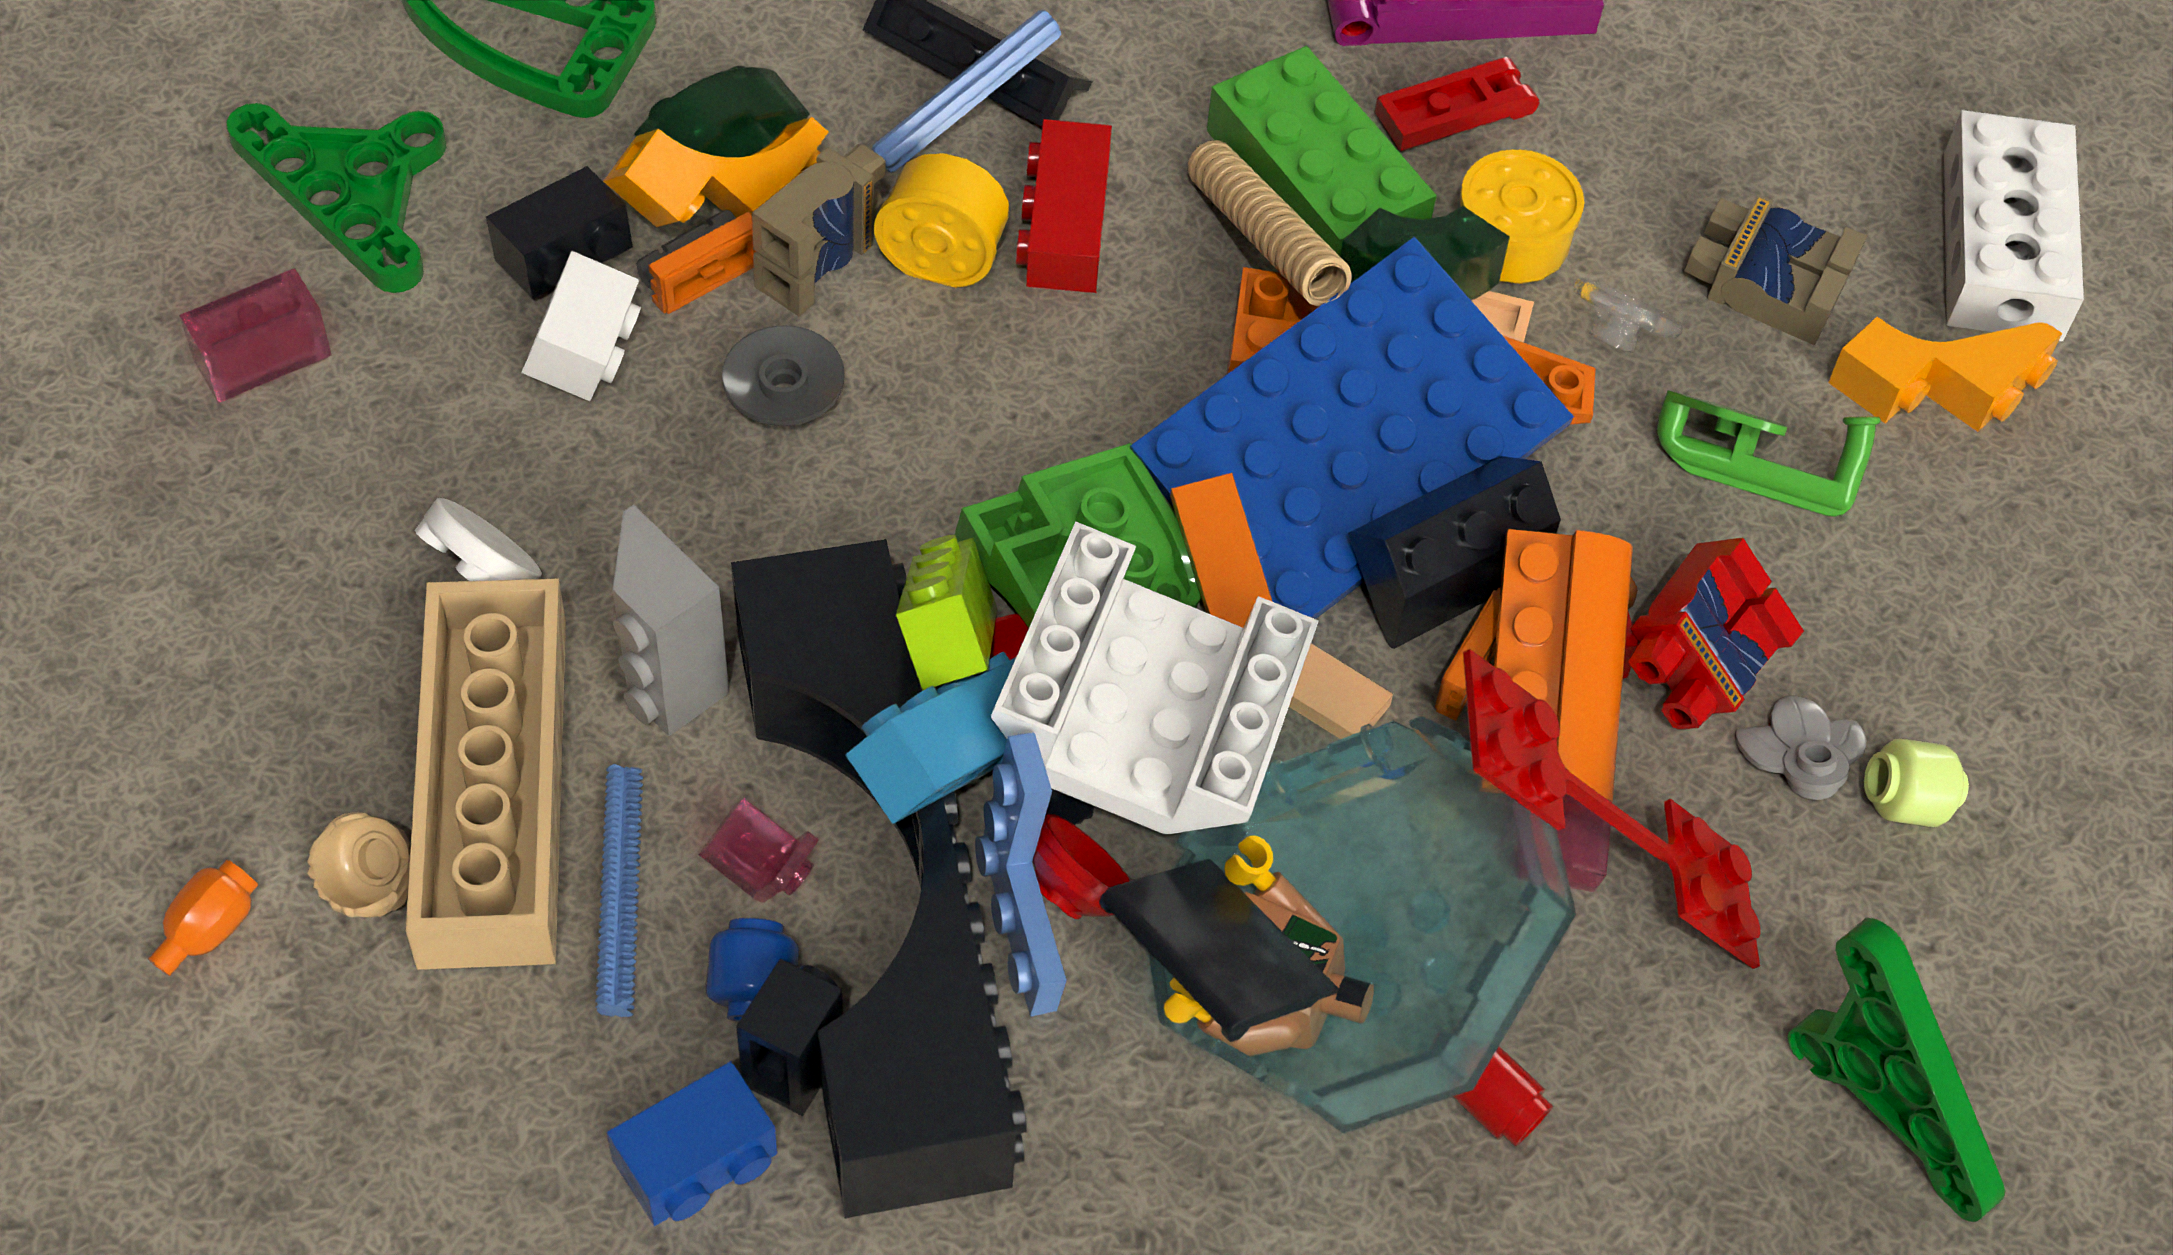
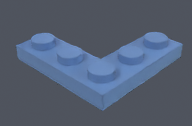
[975,732,1067,1017]

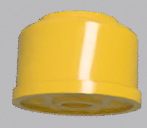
[1455,149,1584,284]
[874,153,1009,288]

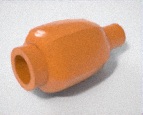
[148,859,258,977]

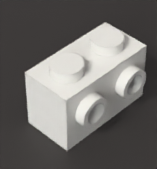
[521,251,641,401]

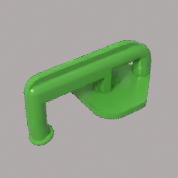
[1657,390,1881,516]

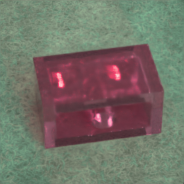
[179,268,332,403]

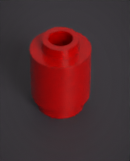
[1448,1043,1553,1147]

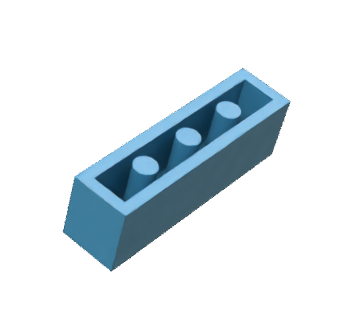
[845,652,1016,824]

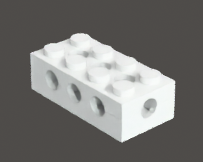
[1944,110,2084,342]

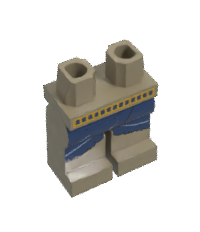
[752,144,886,317]
[1684,194,1868,346]

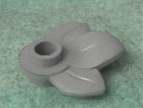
[1735,696,1867,800]

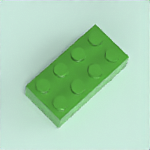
[1207,46,1437,274]

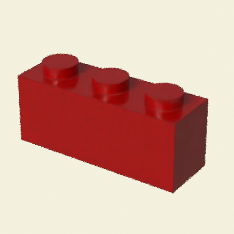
[1016,119,1112,293]

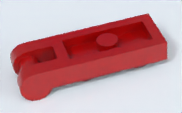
[1375,57,1540,151]

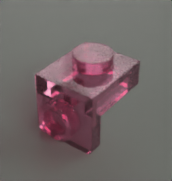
[698,798,819,903]

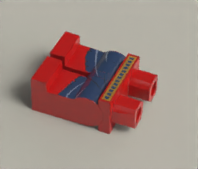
[1628,537,1804,729]

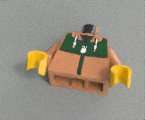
[1164,836,1374,1057]

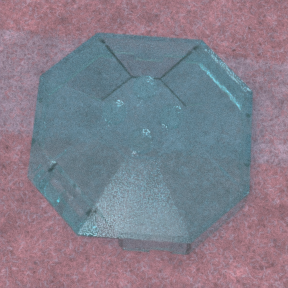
[1148,716,1576,1134]

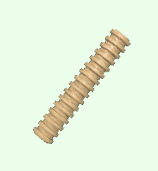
[1187,140,1352,307]

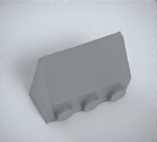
[612,504,729,736]

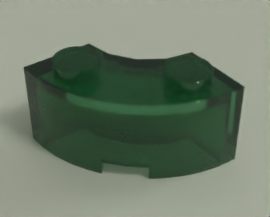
[634,65,810,157]
[1340,206,1510,300]

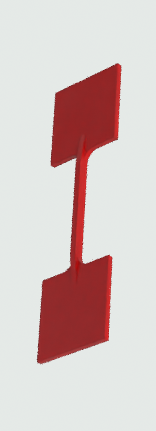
[1463,649,1761,969]

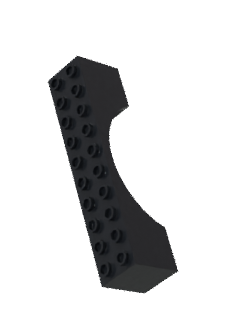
[731,539,1027,1218]

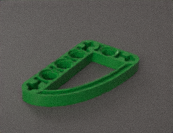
[401,0,657,118]

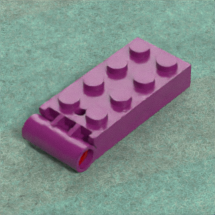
[1327,0,1604,46]

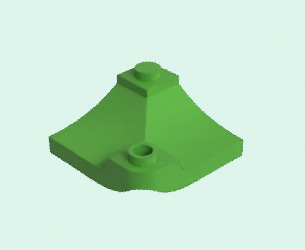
[954,443,1201,628]

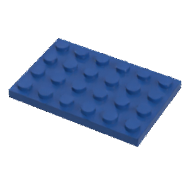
[1130,237,1574,619]

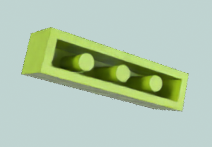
[896,535,997,690]

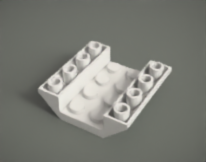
[991,522,1319,835]

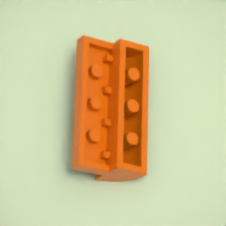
[1483,529,1633,803]

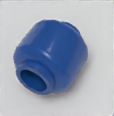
[705,918,799,1022]

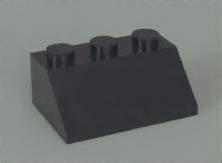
[1348,456,1561,649]

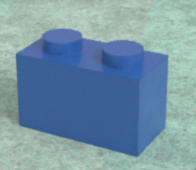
[606,1061,778,1226]

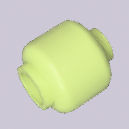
[1864,739,1969,827]

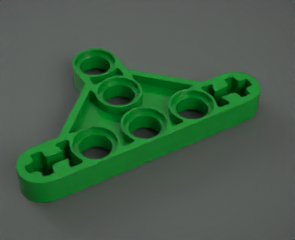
[227,103,446,293]
[1787,918,2005,1222]

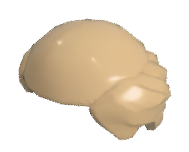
[307,812,411,918]

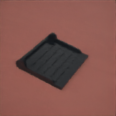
[1099,858,1339,1042]

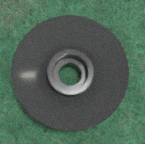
[722,325,844,426]

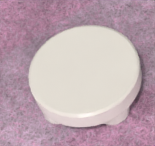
[415,498,542,581]

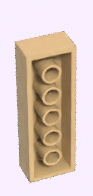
[406,579,566,970]

